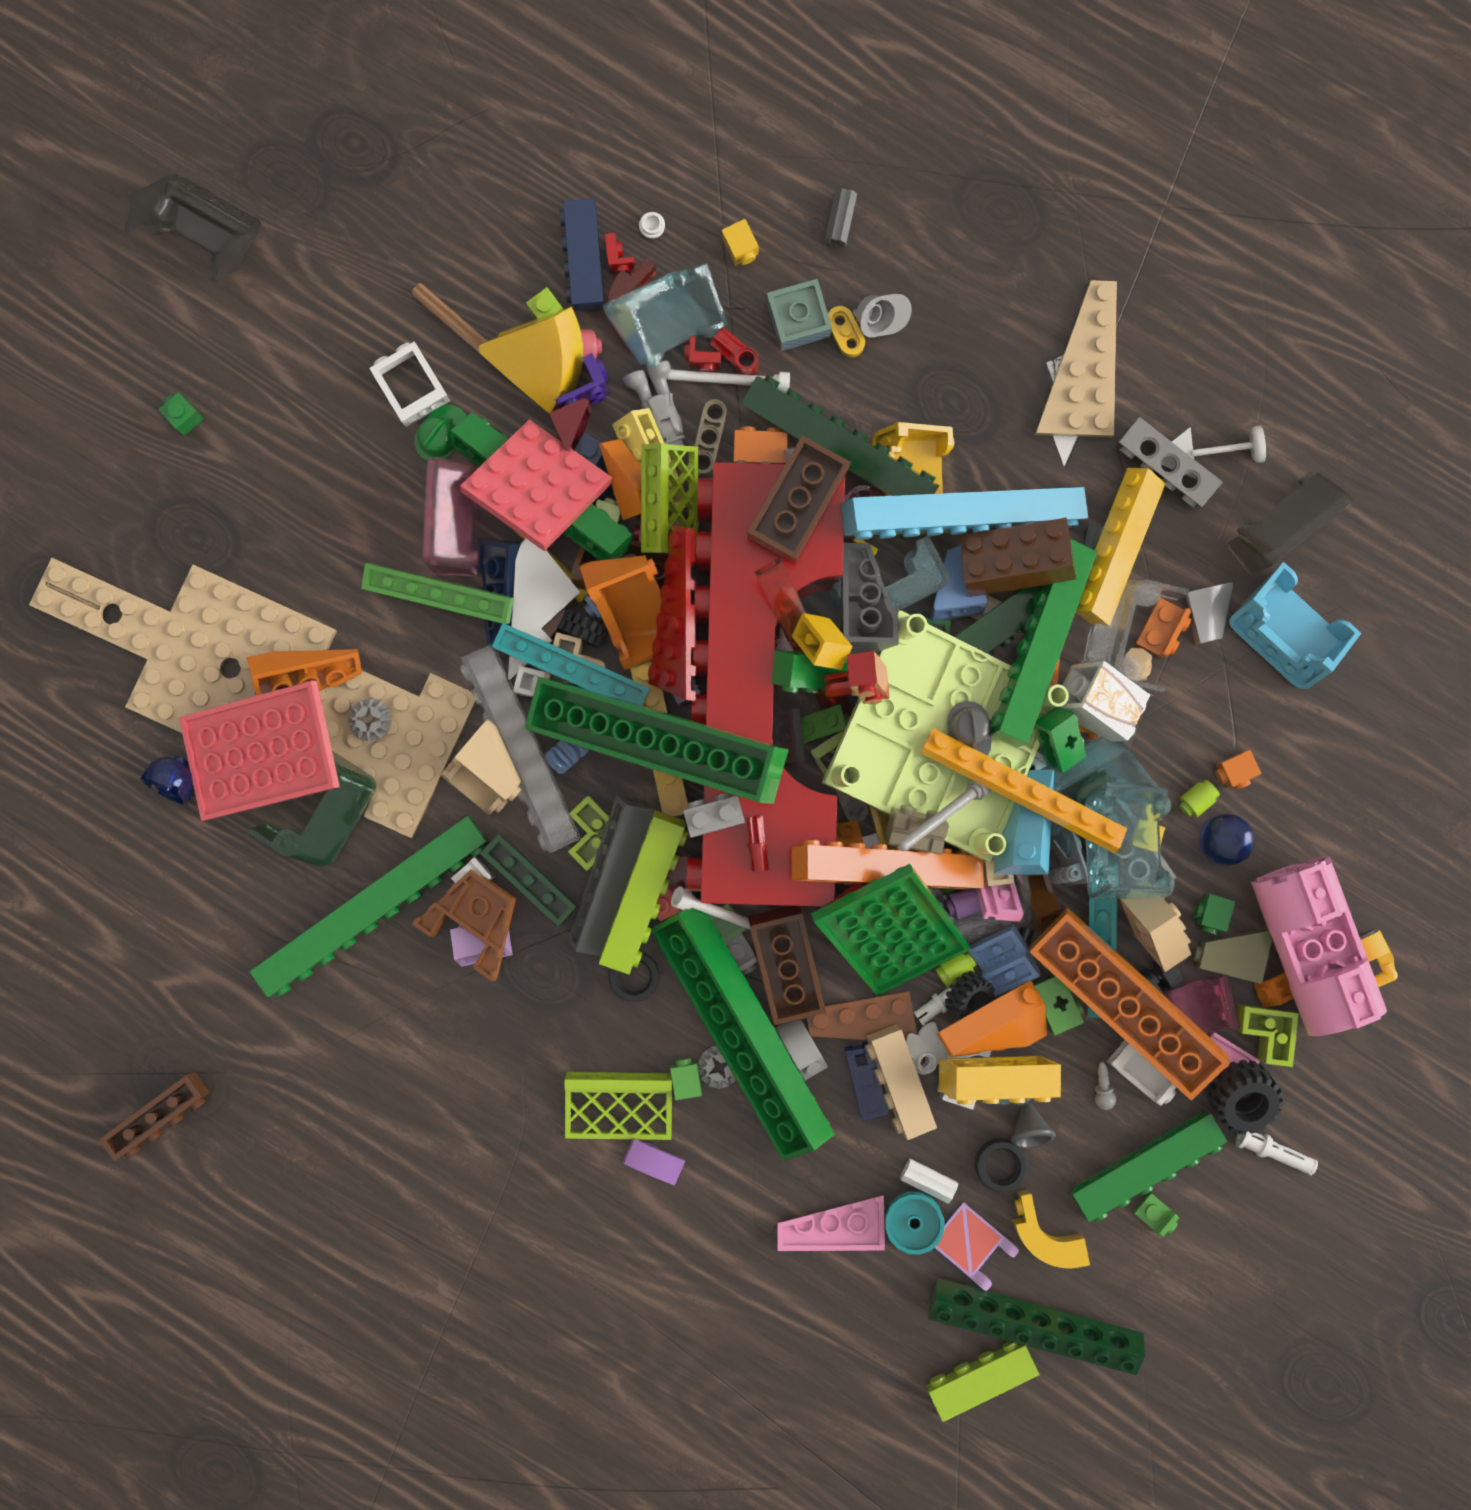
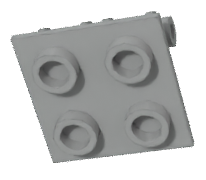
[1048,831,1091,886]

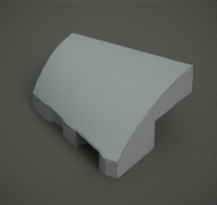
[1185,582,1233,645]

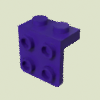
[555,353,609,409]

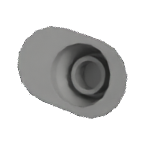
[852,294,912,337]

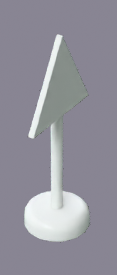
[1161,425,1266,479]

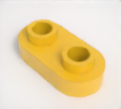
[828,306,865,357]

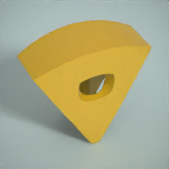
[479,307,583,413]

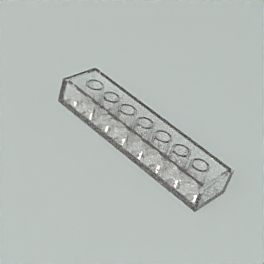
[460,645,582,853]

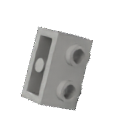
[683,793,745,838]

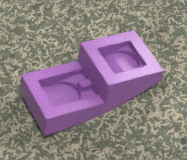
[623,1138,685,1185]

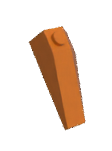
[247,649,362,696]
[937,981,1047,1057]

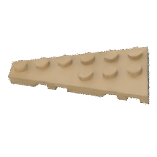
[1034,280,1117,438]

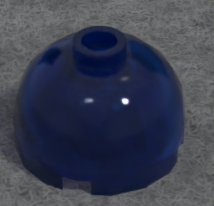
[140,756,195,805]
[1199,813,1255,866]

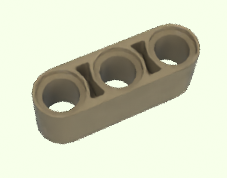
[695,399,727,478]

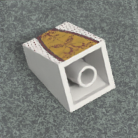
[1059,661,1150,742]

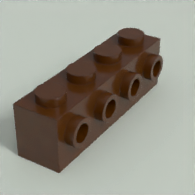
[99,1072,210,1162]

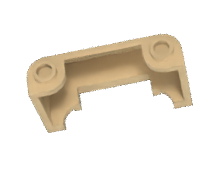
[440,719,522,816]

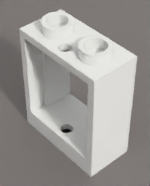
[369,341,450,427]

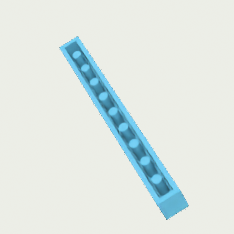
[840,487,1088,540]

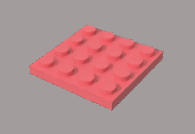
[460,419,612,551]

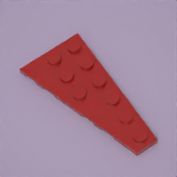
[648,525,696,701]

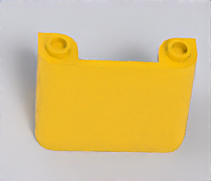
[872,422,954,535]

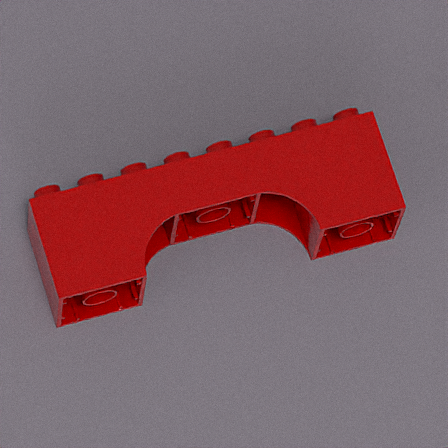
[686,462,845,906]

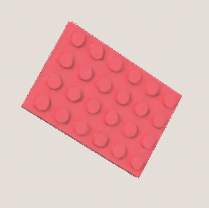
[179,681,340,821]

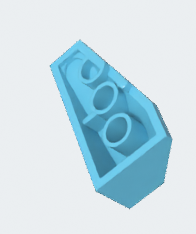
[994,769,1054,875]

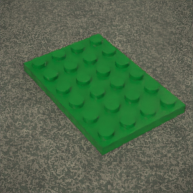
[811,863,971,996]

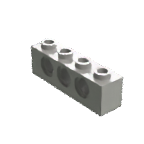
[1118,417,1223,508]

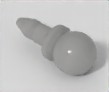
[1095,1062,1116,1110]

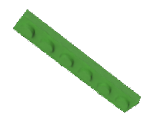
[361,562,514,624]

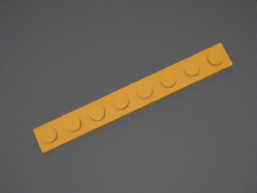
[920,728,1127,854]

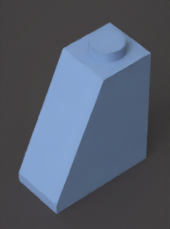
[931,546,987,622]

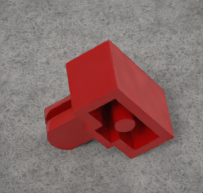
[824,651,890,705]

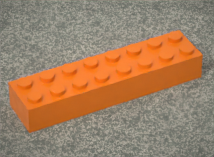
[1029,907,1230,1101]

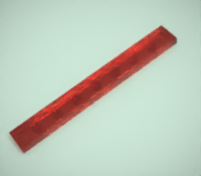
[755,558,851,715]

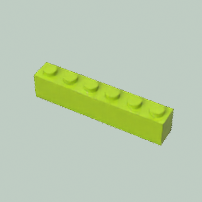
[599,810,688,974]

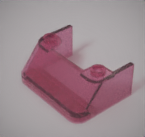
[423,458,478,576]

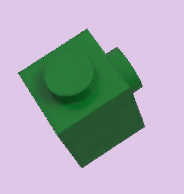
[158,392,204,436]
[1194,893,1235,935]

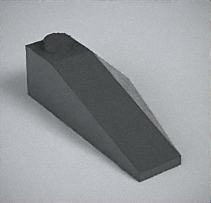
[840,543,899,655]

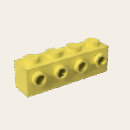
[612,408,684,517]

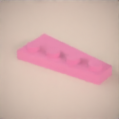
[777,1195,885,1251]

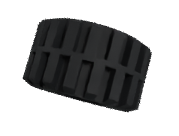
[1207,1060,1284,1134]

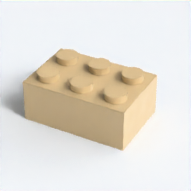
[1119,878,1191,972]

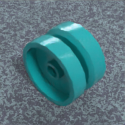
[885,1191,944,1255]

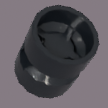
[1139,962,1185,997]

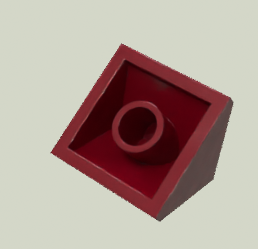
[549,398,592,451]

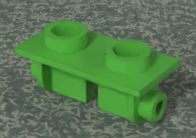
[801,704,850,744]

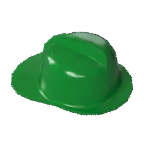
[414,405,467,462]

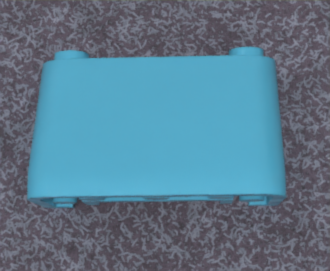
[1230,562,1361,689]

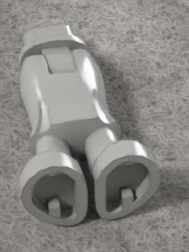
[623,361,685,457]

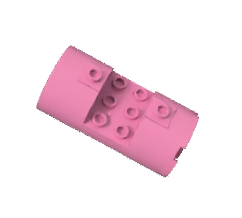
[1251,856,1387,1036]

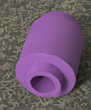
[945,889,981,920]

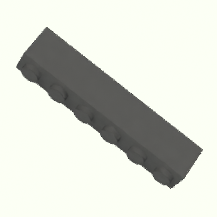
[567,795,655,956]

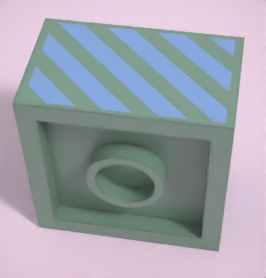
[766,279,832,351]

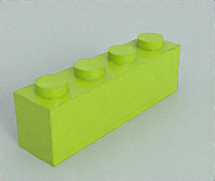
[926,1341,1040,1422]

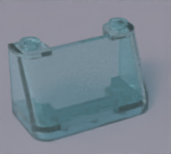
[603,264,728,368]
[830,536,949,611]
[1086,782,1174,900]

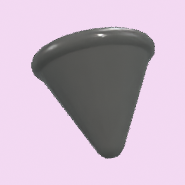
[1011,1101,1056,1147]

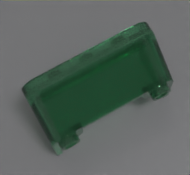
[247,751,376,867]

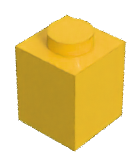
[722,219,759,266]

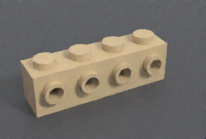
[865,1025,937,1140]

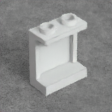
[1106,1040,1176,1106]

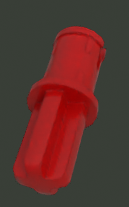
[747,815,769,872]

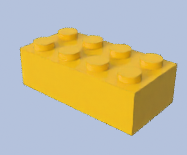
[939,1056,1061,1105]

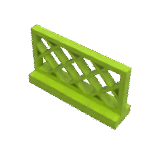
[641,443,698,553]
[565,1072,672,1140]

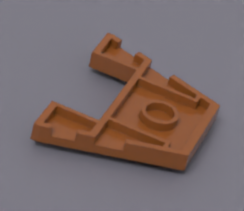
[412,870,516,981]

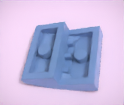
[968,924,1041,997]

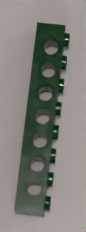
[928,1278,1145,1375]

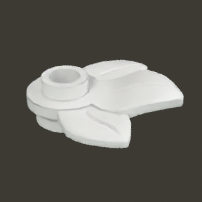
[906,1022,948,1075]

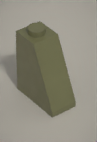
[1192,930,1273,984]

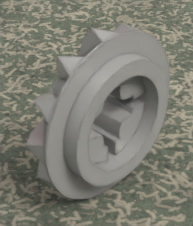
[348,698,391,741]
[698,1046,736,1089]

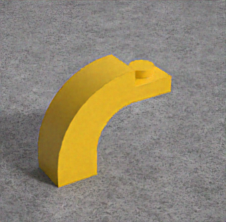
[1012,1189,1090,1268]

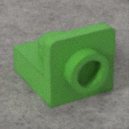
[1132,1192,1179,1237]

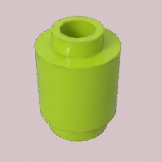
[1179,780,1220,818]
[935,952,977,988]

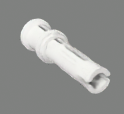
[1235,1131,1318,1176]

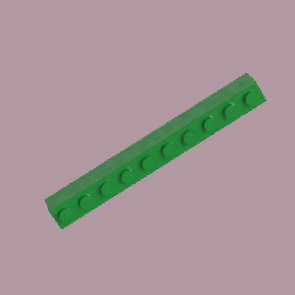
[250,816,489,998]

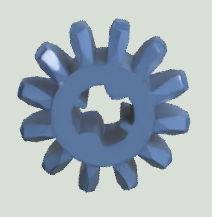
[545,741,589,774]

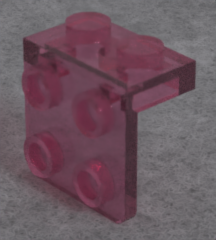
[1168,976,1240,1034]

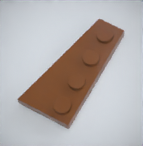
[807,991,917,1041]

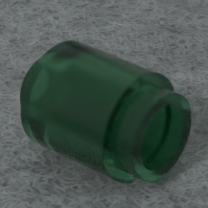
[1073,770,1114,806]

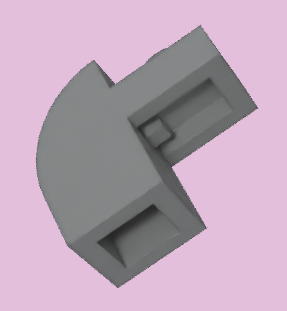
[775,1019,828,1080]

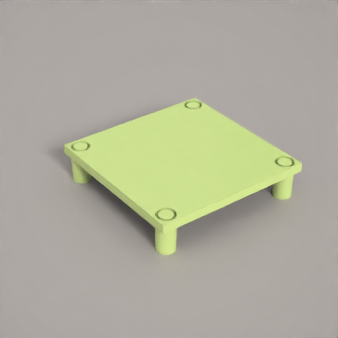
[822,610,1069,862]

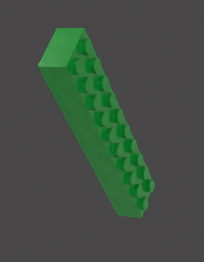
[524,677,789,804]
[651,908,835,1161]

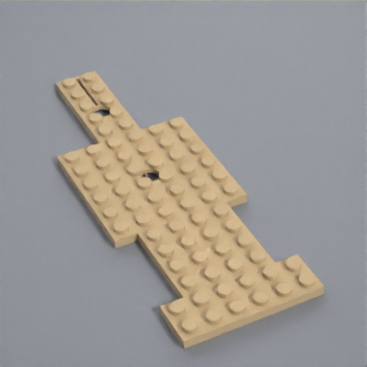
[29,558,479,838]

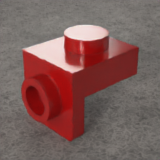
[684,336,721,372]

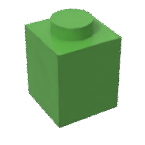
[670,1058,702,1100]

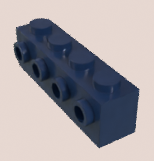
[559,198,605,311]

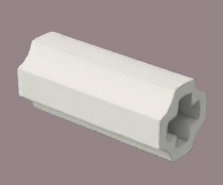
[900,1158,958,1204]

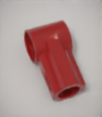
[710,328,758,375]

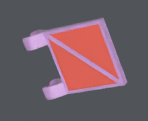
[935,1202,1019,1291]

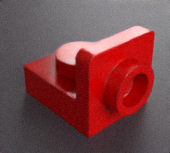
[605,233,635,275]

